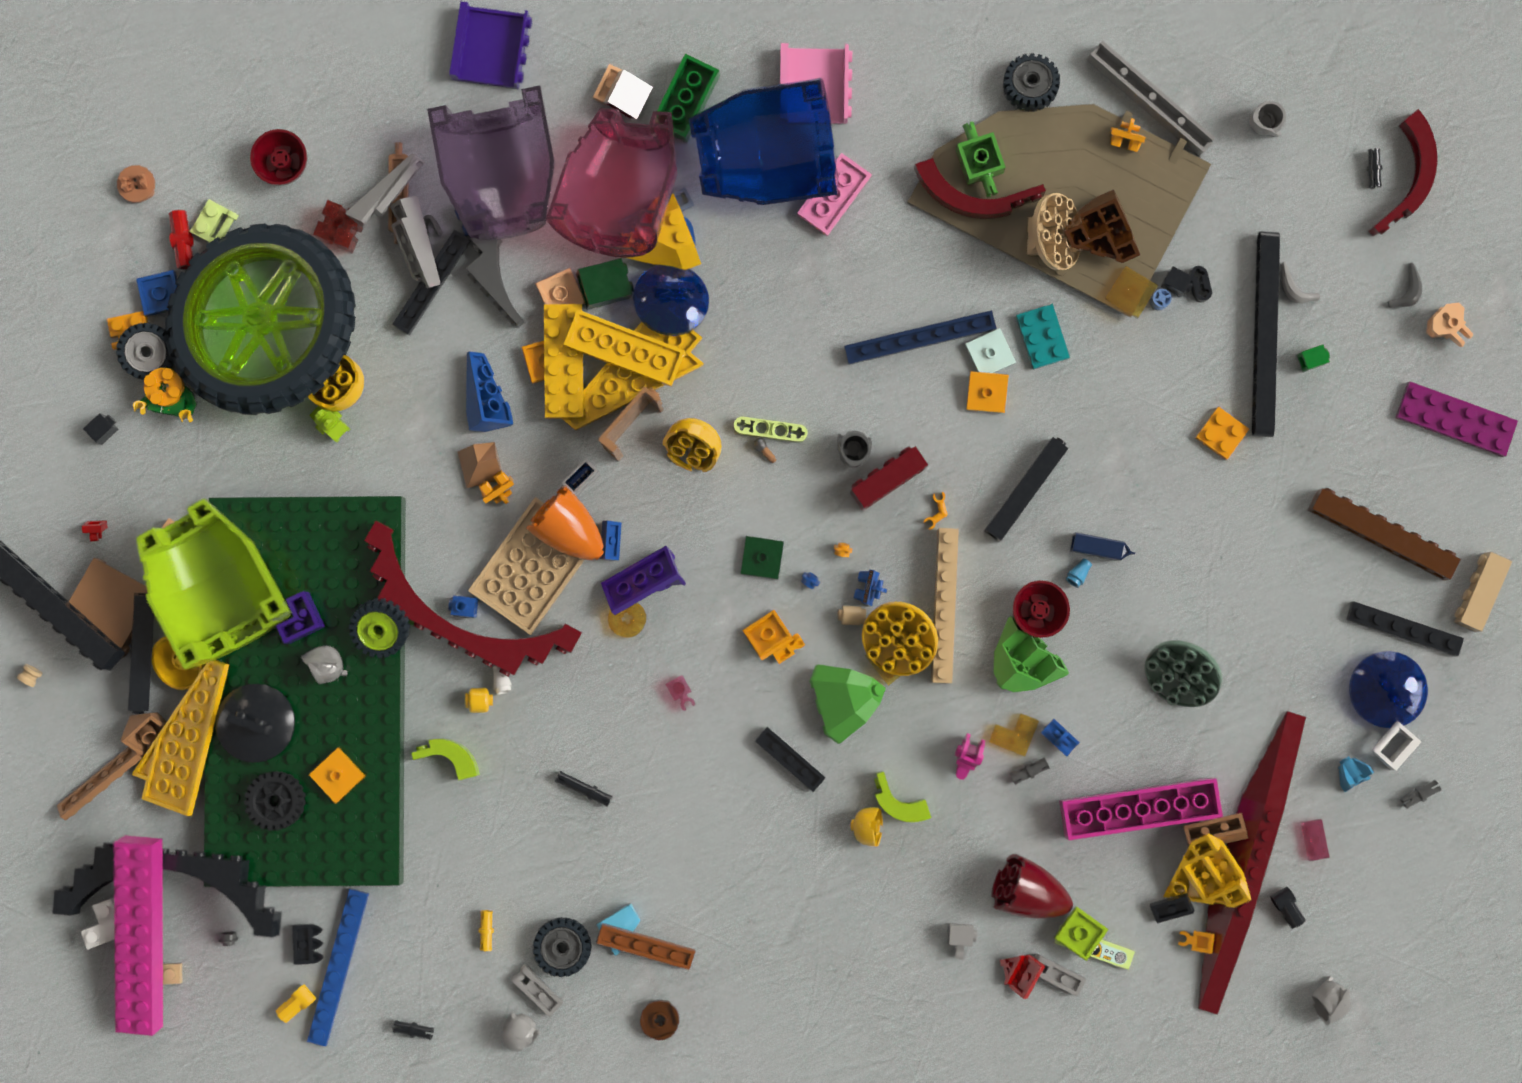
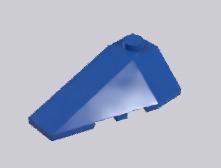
[466,351,513,432]

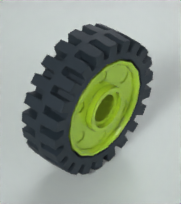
[349,598,410,658]

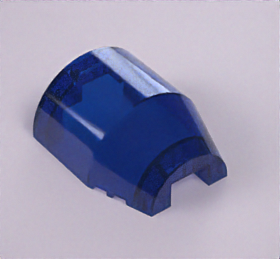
[689,78,838,205]

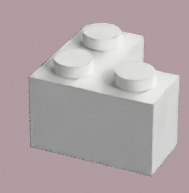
[81,898,115,950]

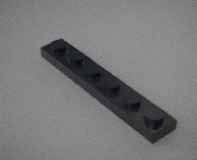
[392,229,471,336]
[1346,601,1464,656]

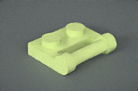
[190,199,239,243]

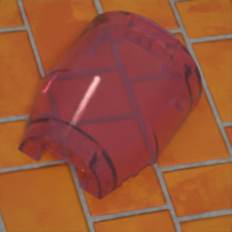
[546,108,677,258]

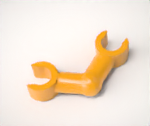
[923,491,948,530]

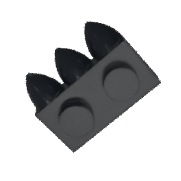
[292,923,324,965]

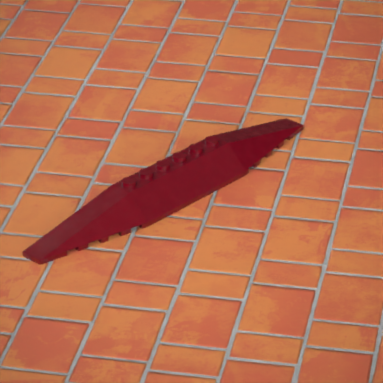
[1198,711,1306,1015]

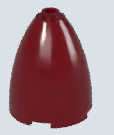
[991,854,1073,919]

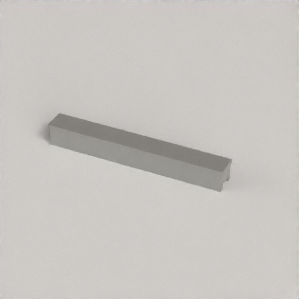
[1086,40,1215,158]

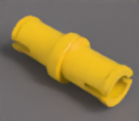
[478,910,494,951]

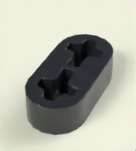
[1189,266,1212,302]

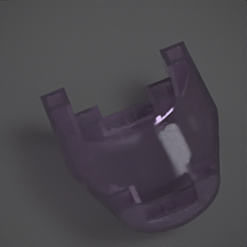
[427,85,555,240]

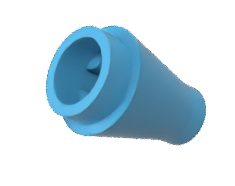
[1066,558,1092,588]

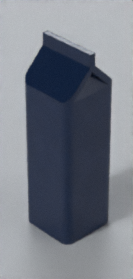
[1070,532,1135,561]

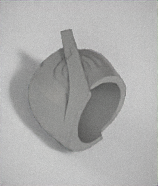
[1249,101,1286,137]
[301,646,347,684]
[1312,976,1351,1026]
[501,1012,540,1051]

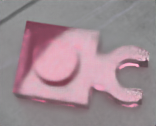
[665,675,695,711]

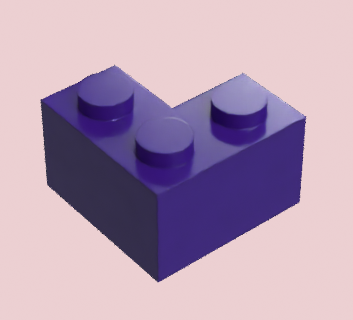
[276,591,325,644]

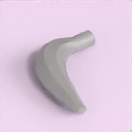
[1281,262,1320,303]

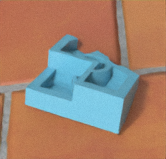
[596,904,641,956]

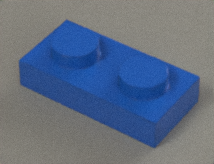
[600,521,622,561]

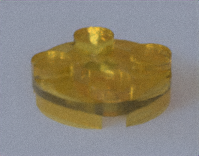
[608,602,647,638]

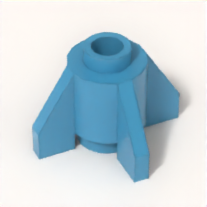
[1338,757,1374,792]

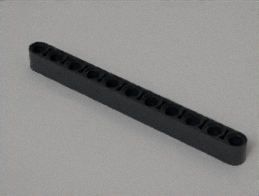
[1252,231,1280,437]

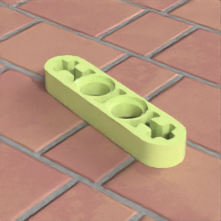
[734,417,808,443]

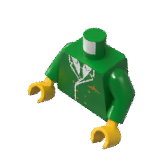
[133,382,197,422]

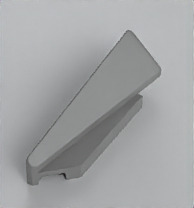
[390,196,441,288]

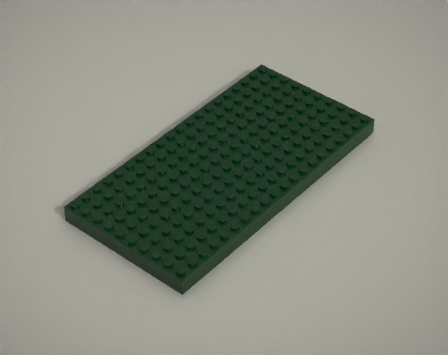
[204,496,406,887]

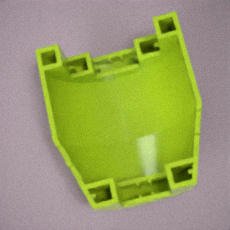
[136,499,291,670]

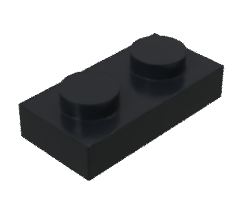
[1150,893,1194,923]

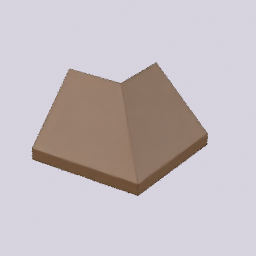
[458,442,502,489]
[120,712,166,756]

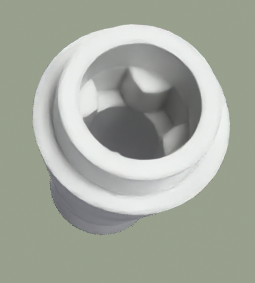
[493,666,512,695]

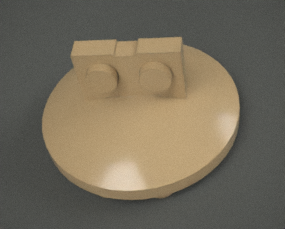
[1027,193,1083,271]

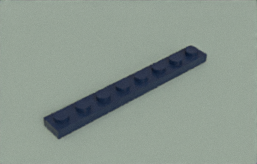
[844,310,997,365]

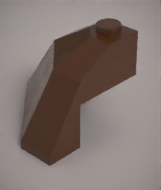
[1064,189,1140,263]

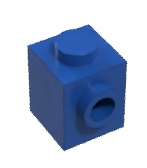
[448,596,479,618]

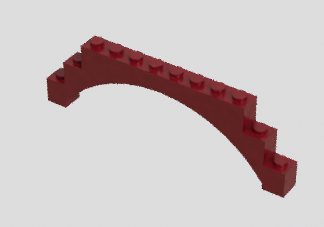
[364,521,582,677]

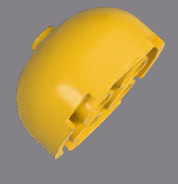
[308,355,364,412]
[662,418,722,472]

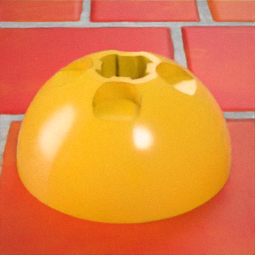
[151,636,205,690]

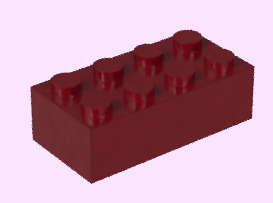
[850,446,928,512]

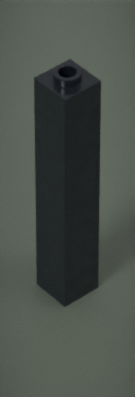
[984,437,1069,542]
[128,593,154,714]

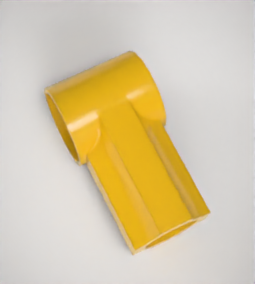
[276,984,317,1023]

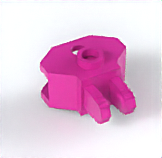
[954,733,985,780]

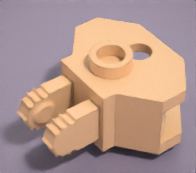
[1426,303,1473,347]

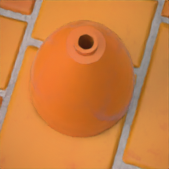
[526,486,604,560]

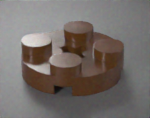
[640,1000,680,1041]

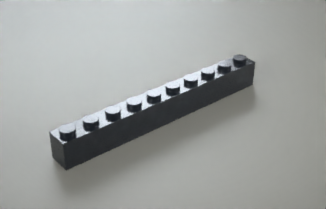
[0,540,125,671]

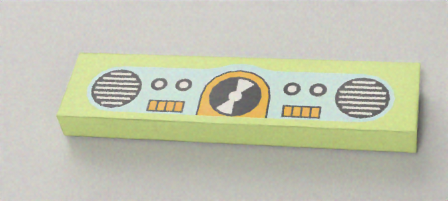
[1054,924,1135,970]

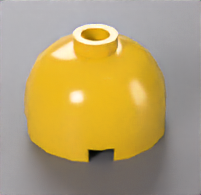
[850,807,883,846]

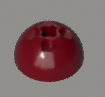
[250,129,307,186]
[1013,580,1070,638]

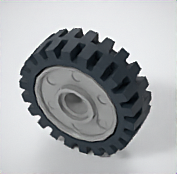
[116,323,174,380]

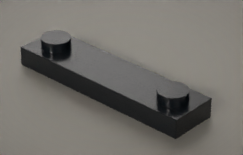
[755,727,826,792]

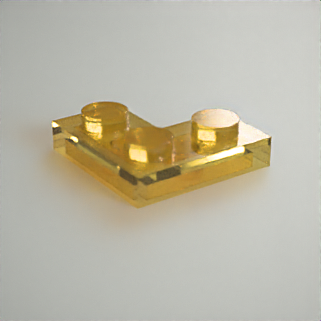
[989,713,1039,756]

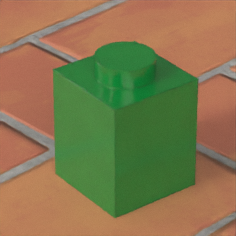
[1297,344,1330,373]

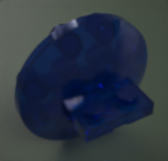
[633,264,709,336]
[1349,651,1428,728]

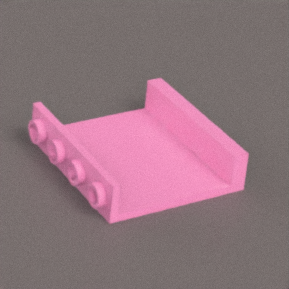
[779,43,852,124]

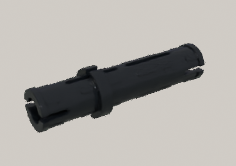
[555,771,613,807]

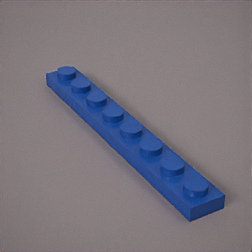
[307,888,370,1047]

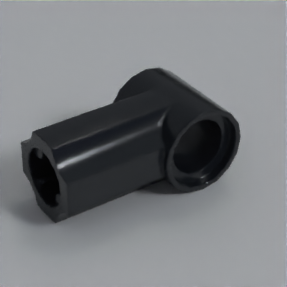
[1270,886,1306,929]

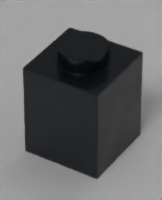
[1160,266,1193,297]
[83,413,119,445]

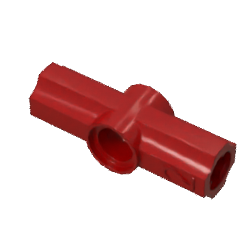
[169,210,194,270]

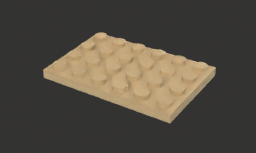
[468,497,585,635]

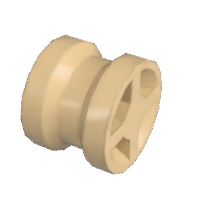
[17,664,43,687]

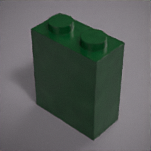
[576,258,634,310]

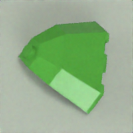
[993,616,1069,692]
[810,664,886,744]

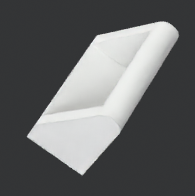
[1371,721,1421,771]

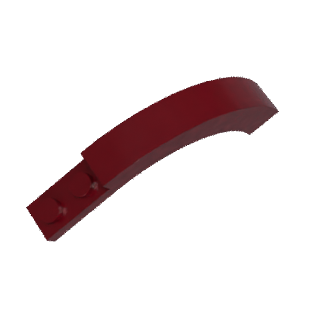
[1368,109,1438,236]
[914,158,1046,219]

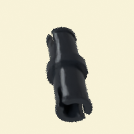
[1367,148,1383,188]
[392,1020,434,1040]

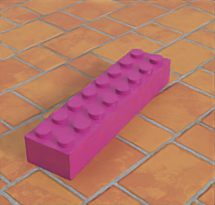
[1059,777,1223,840]

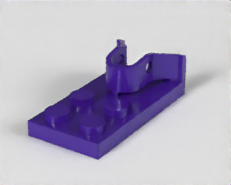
[601,546,686,615]

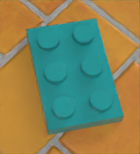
[1016,304,1070,370]

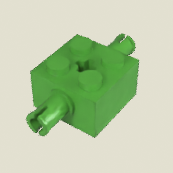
[956,121,1006,197]

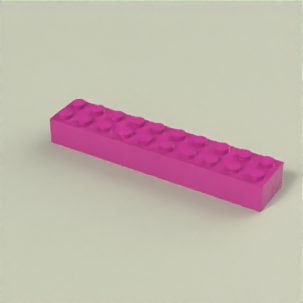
[114,835,163,1036]

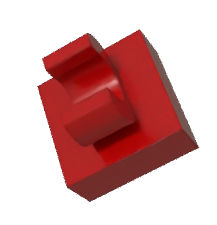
[82,520,108,542]

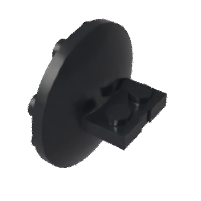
[216,684,295,762]

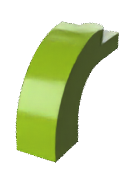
[412,738,480,781]
[874,771,931,822]

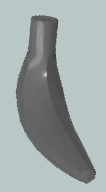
[1388,263,1422,308]

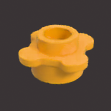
[833,542,853,557]

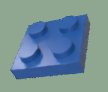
[136,270,177,317]

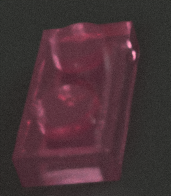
[1301,819,1330,861]

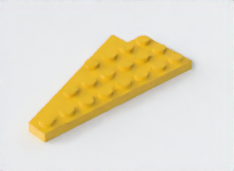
[562,301,704,431]
[132,660,229,816]

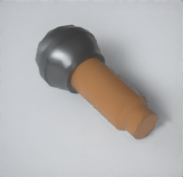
[753,438,777,463]

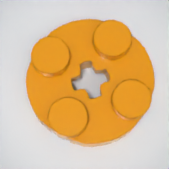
[144,368,184,407]

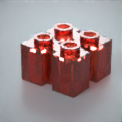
[313,200,365,253]

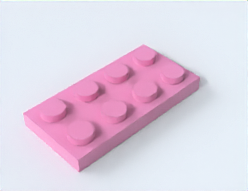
[797,153,872,237]

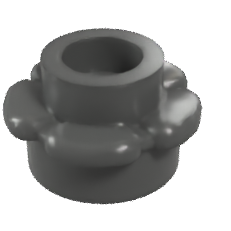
[219,931,238,946]

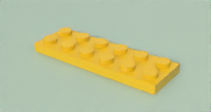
[544,304,584,419]
[564,309,685,387]

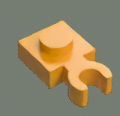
[773,633,805,664]
[1178,930,1215,954]

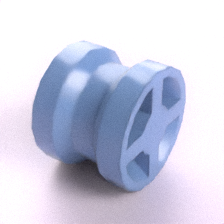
[1150,289,1172,310]

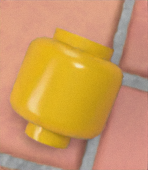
[465,688,493,713]

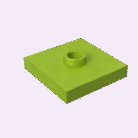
[1053,906,1109,962]

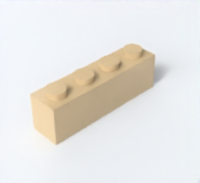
[1454,552,1512,632]

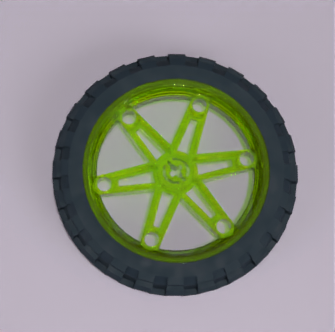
[165,223,356,415]

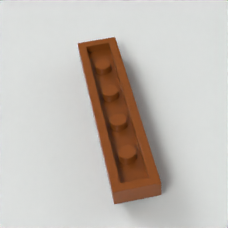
[596,923,695,970]

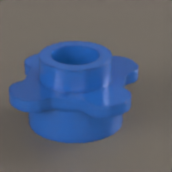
[801,572,820,589]

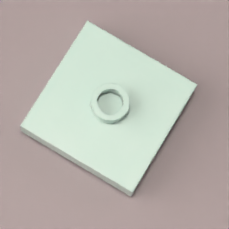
[965,328,1016,373]

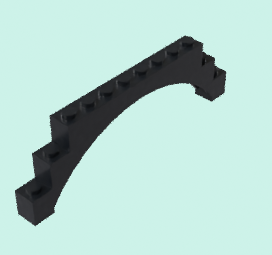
[52,842,282,938]

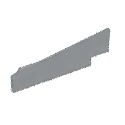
[346,154,425,228]

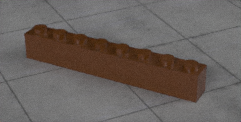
[1307,488,1461,581]

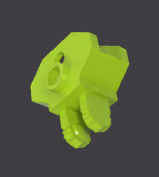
[309,406,351,443]

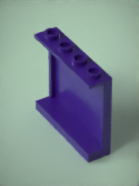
[449,1,532,89]

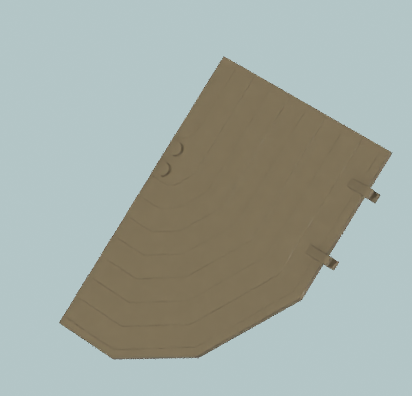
[907,104,1211,318]

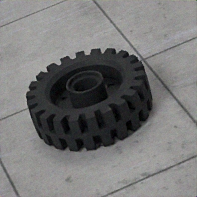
[244,771,306,830]

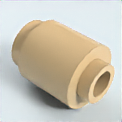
[838,606,866,626]

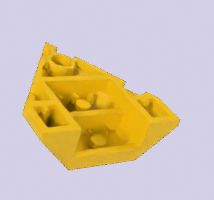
[617,193,701,271]
[1163,834,1251,908]

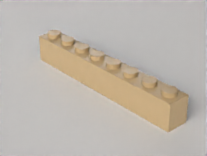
[931,528,959,683]

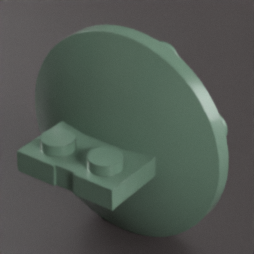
[1144,640,1222,707]

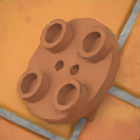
[117,165,155,203]

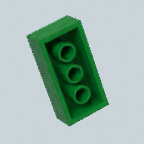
[652,53,720,143]

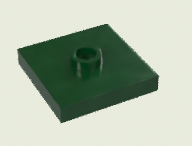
[740,536,784,580]

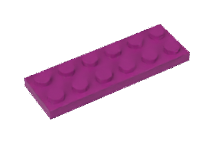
[1395,381,1518,457]

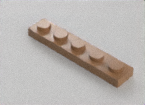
[57,747,142,821]

